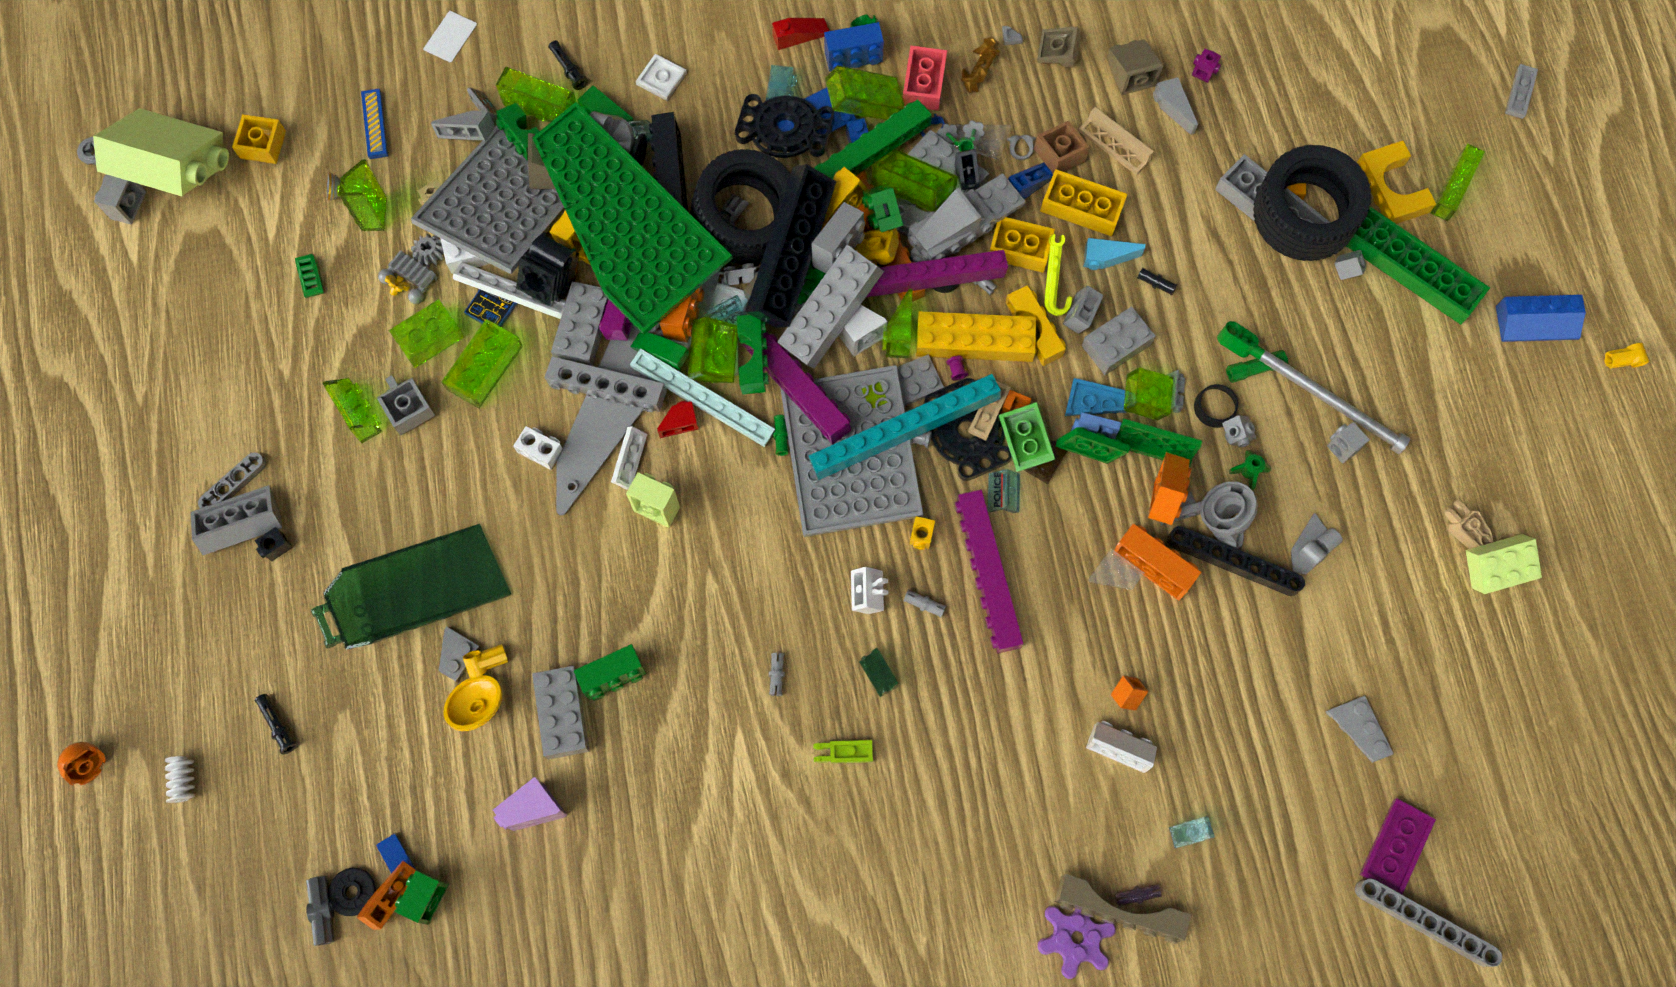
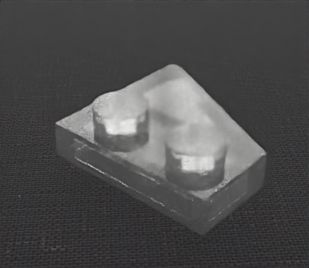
[1088,549,1144,590]

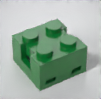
[861,184,903,232]

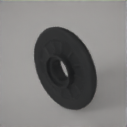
[632,133,647,166]
[328,868,376,916]

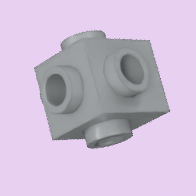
[1222,415,1256,448]

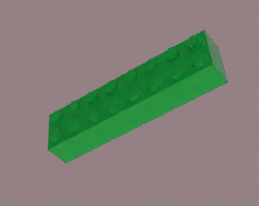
[1346,207,1490,325]

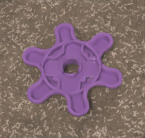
[1037,906,1116,979]

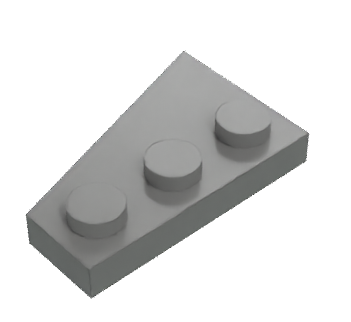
[1325,696,1393,763]

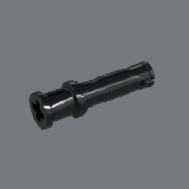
[548,40,588,90]
[254,694,298,755]

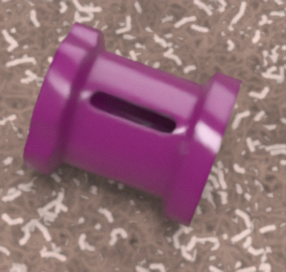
[946,355,968,381]

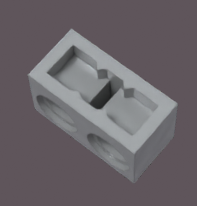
[1063,285,1104,334]
[1327,422,1370,464]

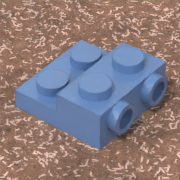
[1071,412,1121,439]

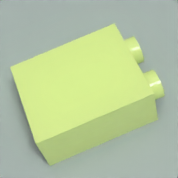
[93,108,229,196]

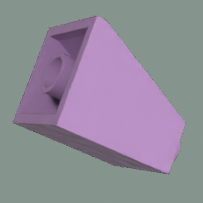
[493,777,567,831]

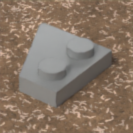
[439,626,481,683]

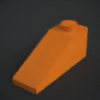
[356,861,416,930]

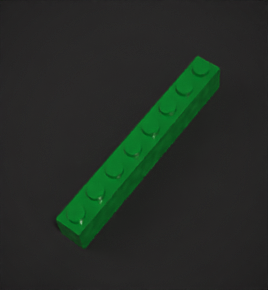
[814,99,932,179]

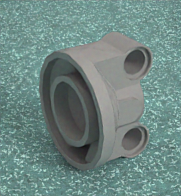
[590,111,635,155]
[1200,482,1258,549]

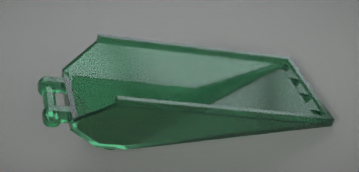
[311,524,511,650]

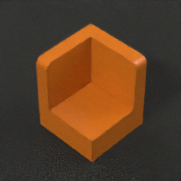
[1001,390,1032,414]
[1111,676,1149,710]

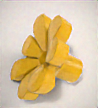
[385,275,410,296]

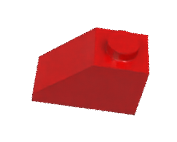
[657,401,698,439]

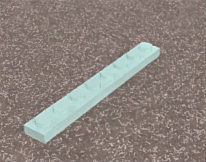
[630,349,775,447]

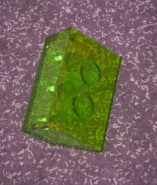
[688,317,738,383]
[322,378,383,443]

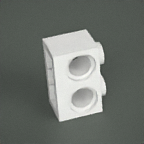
[514,426,562,470]

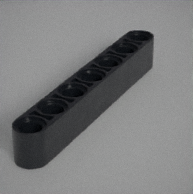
[1167,526,1305,596]

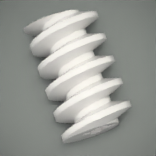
[165,756,195,803]

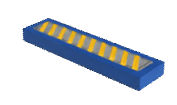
[361,89,388,159]

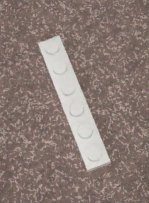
[453,262,566,319]

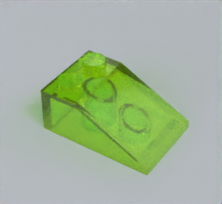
[882,289,913,358]

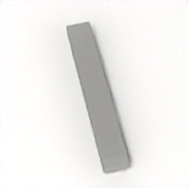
[1355,879,1502,967]

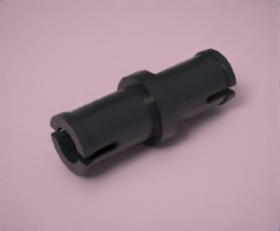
[1137,268,1177,296]

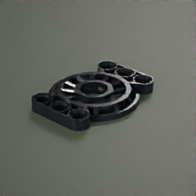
[735,94,835,158]
[924,378,1012,481]

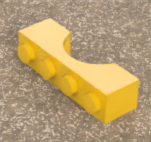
[1005,285,1066,366]

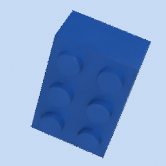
[824,22,884,72]

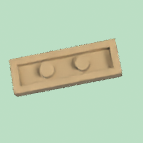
[968,381,1011,440]

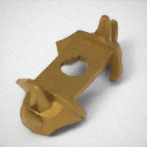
[961,37,1000,93]

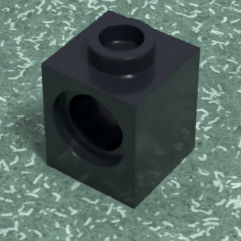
[255,527,293,561]

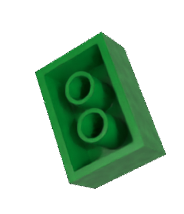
[573,644,646,701]

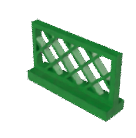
[1115,418,1202,467]

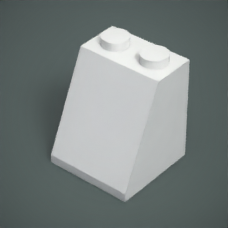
[838,305,887,357]

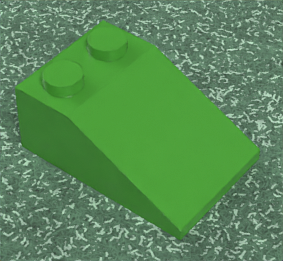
[999,402,1056,472]

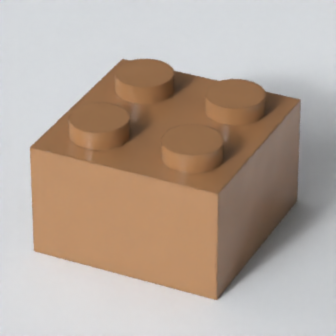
[1034,121,1090,173]

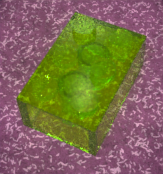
[389,299,464,368]

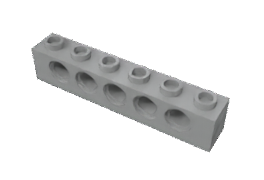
[544,356,667,412]

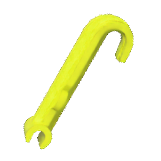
[1044,234,1072,316]

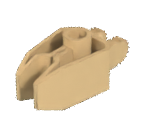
[1444,500,1494,549]

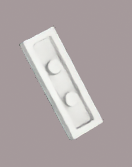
[611,426,647,490]

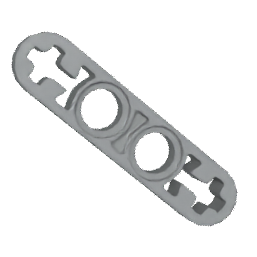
[198,452,266,509]

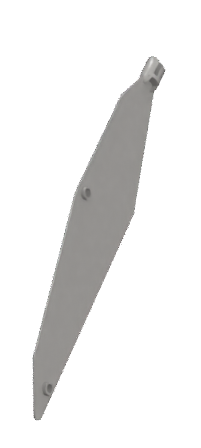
[556,193,748,515]

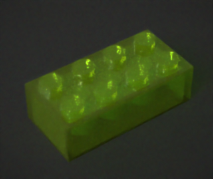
[825,65,905,120]
[496,66,576,123]
[871,149,958,211]
[441,319,523,409]

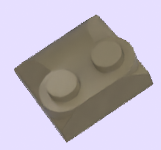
[1037,26,1080,67]

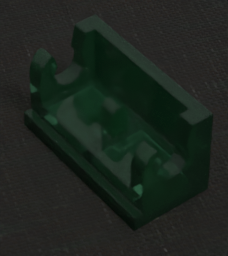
[859,648,899,697]

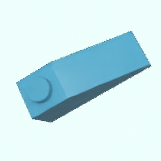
[1083,238,1146,270]

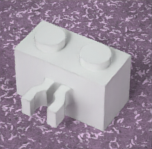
[851,567,888,614]

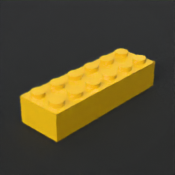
[916,311,1036,362]

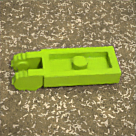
[813,740,873,763]

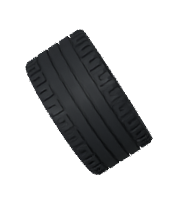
[1253,145,1372,261]
[690,149,791,264]

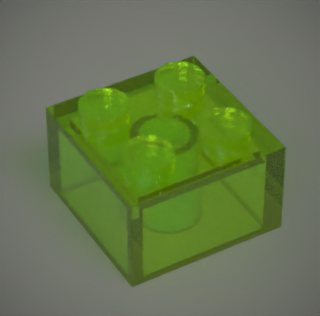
[1123,367,1173,421]

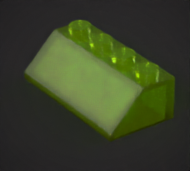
[337,159,387,231]

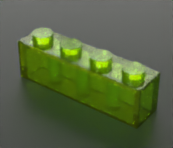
[1430,143,1485,222]

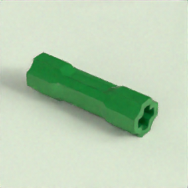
[1226,350,1288,383]

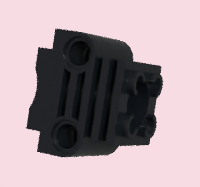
[516,232,579,306]

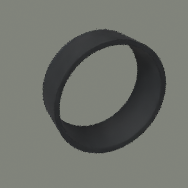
[1194,384,1238,428]

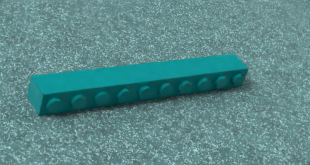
[808,374,1001,480]

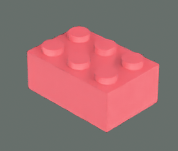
[902,45,947,111]

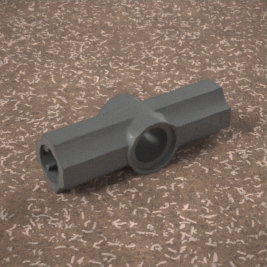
[306,876,335,946]

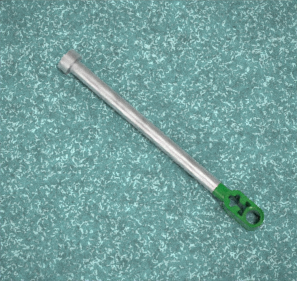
[1217,321,1410,455]

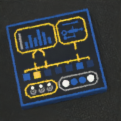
[464,289,517,332]

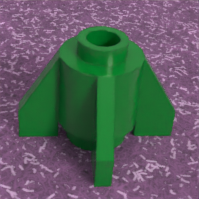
[1229,450,1271,490]

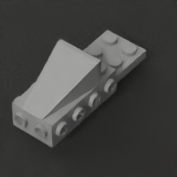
[908,173,1026,261]

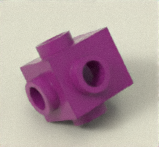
[1192,48,1222,83]

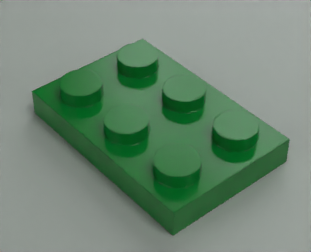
[1056,427,1130,464]

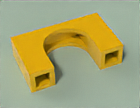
[1357,140,1436,224]

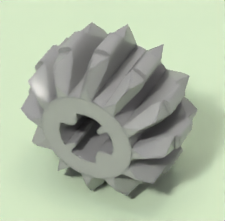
[411,233,444,267]

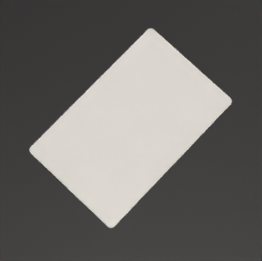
[423,11,477,62]

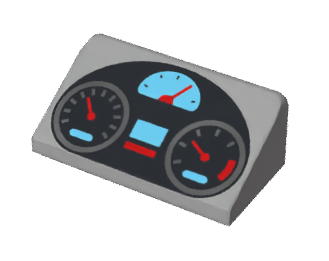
[467,87,497,123]

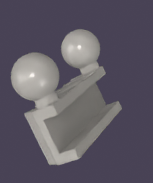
[378,251,438,304]

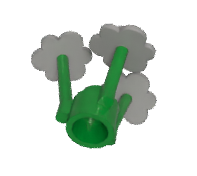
[937,120,985,156]

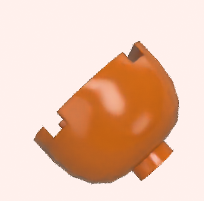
[57,742,106,785]

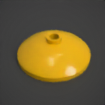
[443,675,503,731]

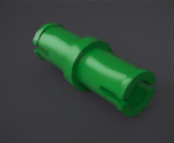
[773,415,788,456]

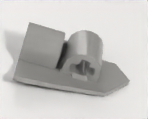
[1291,513,1343,575]

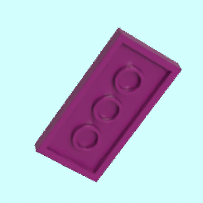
[1359,798,1436,895]

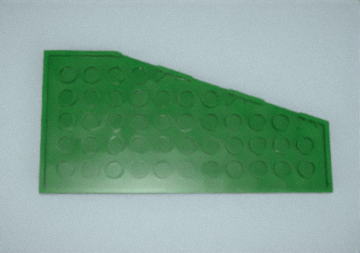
[532,102,733,335]

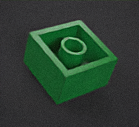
[394,871,449,925]

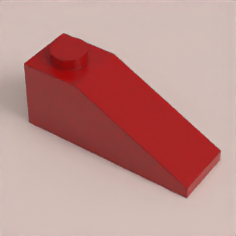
[772,18,829,50]

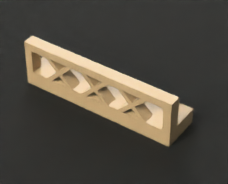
[1078,107,1154,175]

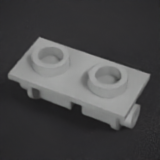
[718,263,760,286]
[1163,370,1185,413]

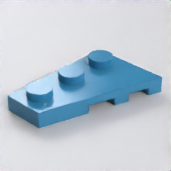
[1065,378,1132,416]

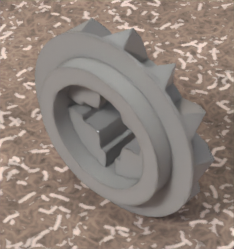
[77,137,96,165]

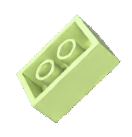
[626,472,680,528]
[1466,534,1542,594]

